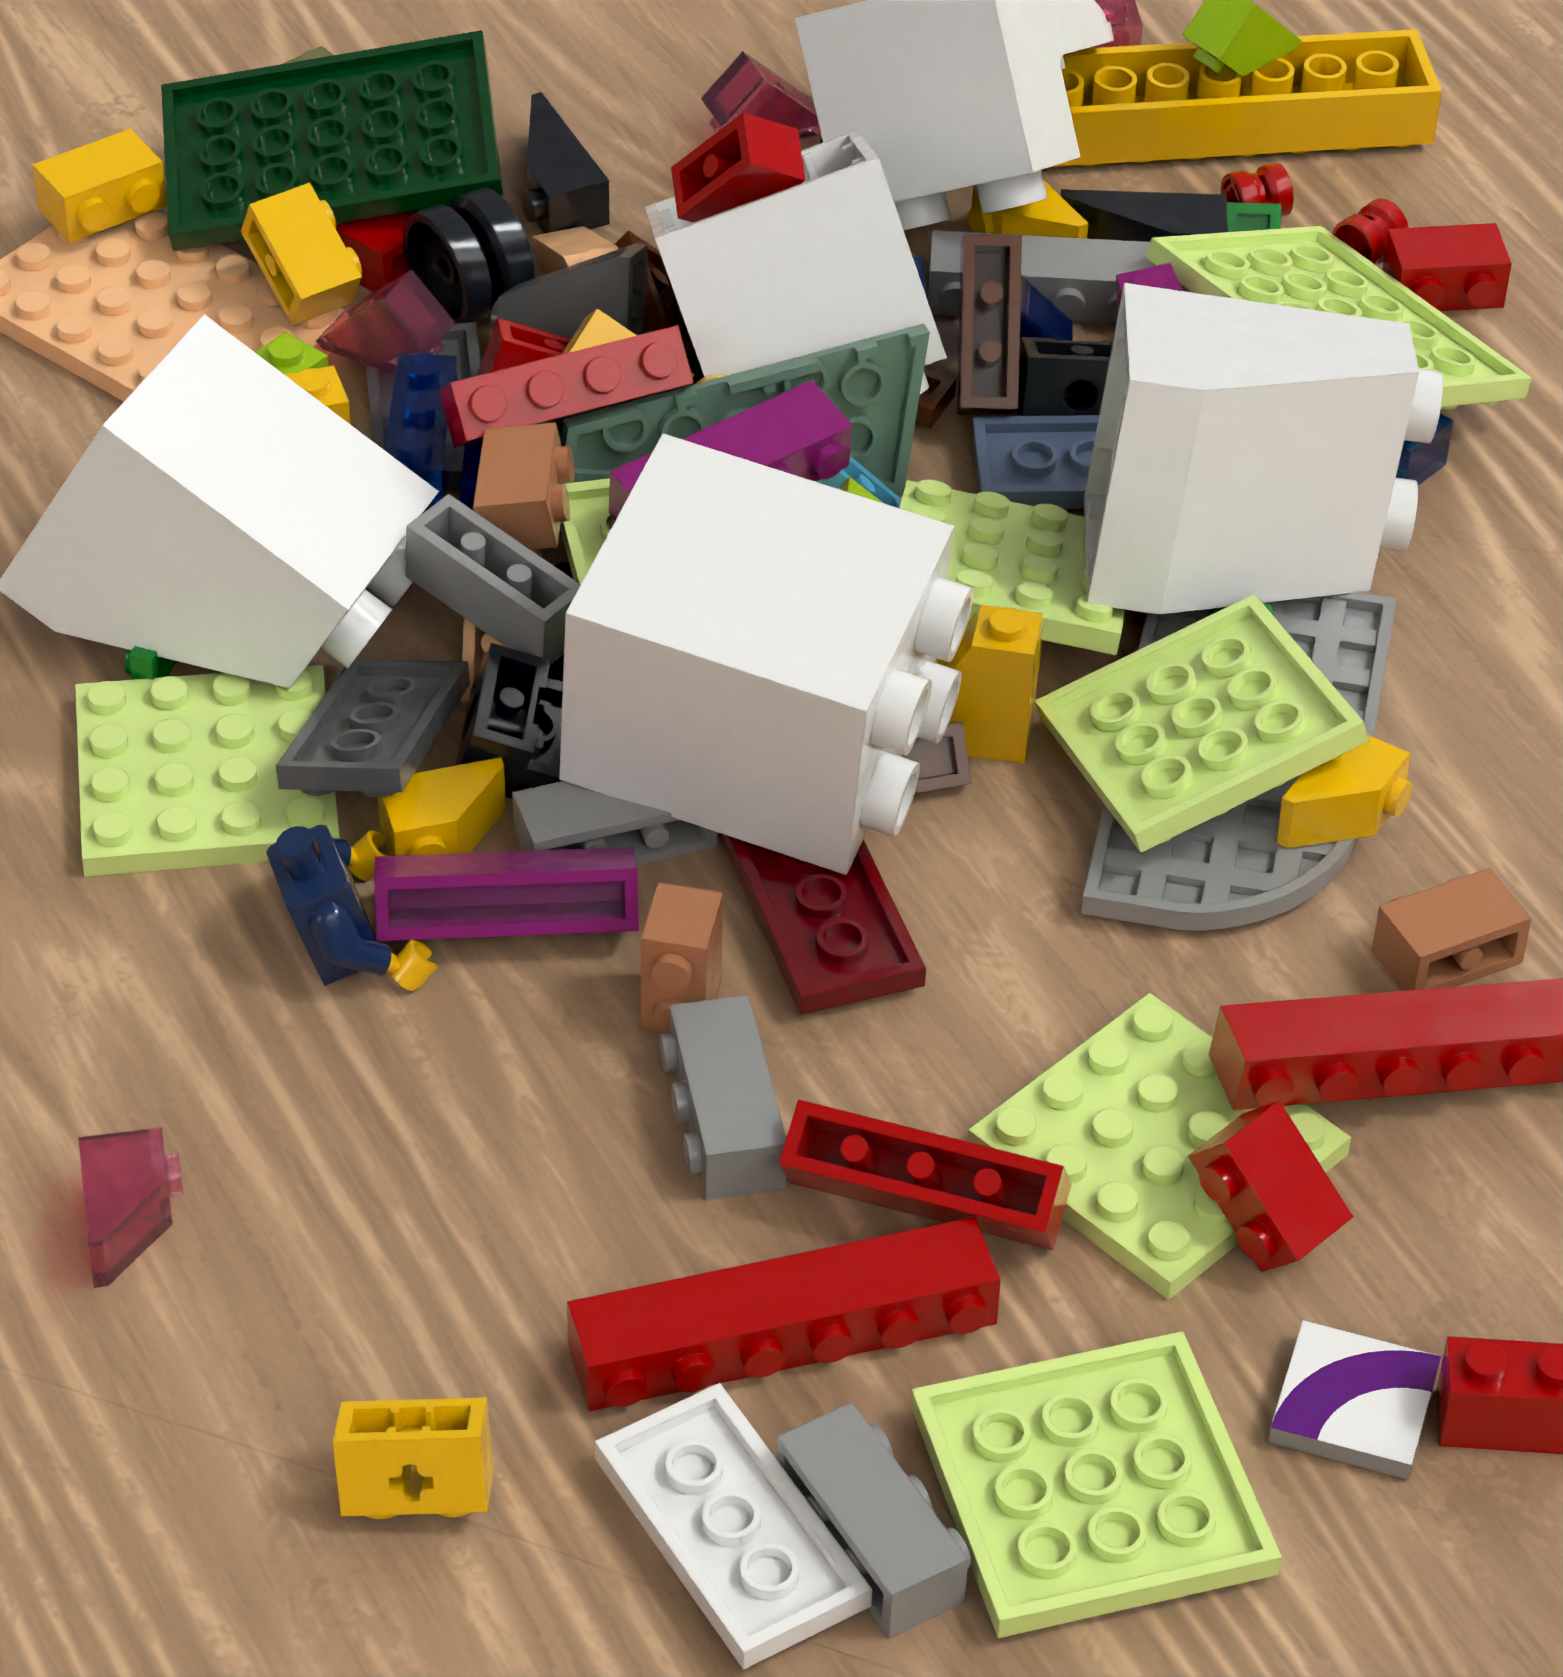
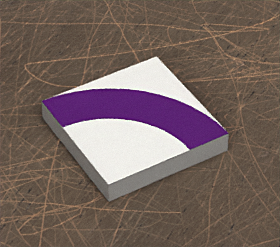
[1268,1320,1441,1480]

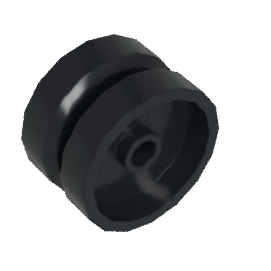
[403,186,535,324]

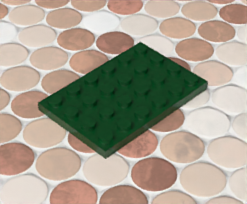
[161,30,503,251]

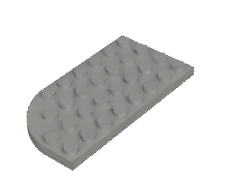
[1081,592,1397,931]

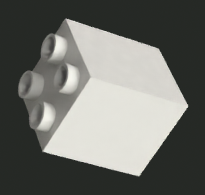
[559,433,974,875]

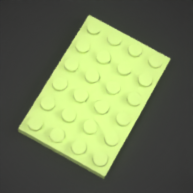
[1146,226,1532,410]

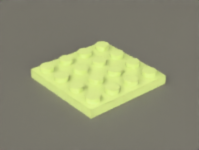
[899,480,1125,655]
[1035,594,1369,853]
[75,665,340,877]
[967,993,1351,1301]
[911,1331,1282,1638]

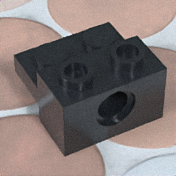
[1018,337,1113,416]
[456,643,563,799]

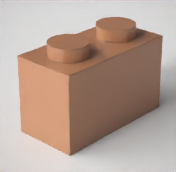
[473,422,575,550]
[1371,867,1532,991]
[641,882,723,1033]

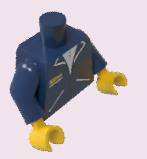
[266,825,438,991]

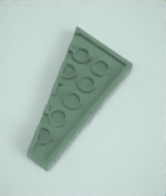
[561,323,930,496]

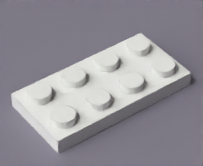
[595,1383,872,1670]

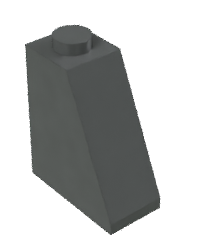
[491,243,648,339]

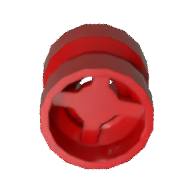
[1221,162,1294,217]
[1332,198,1409,264]

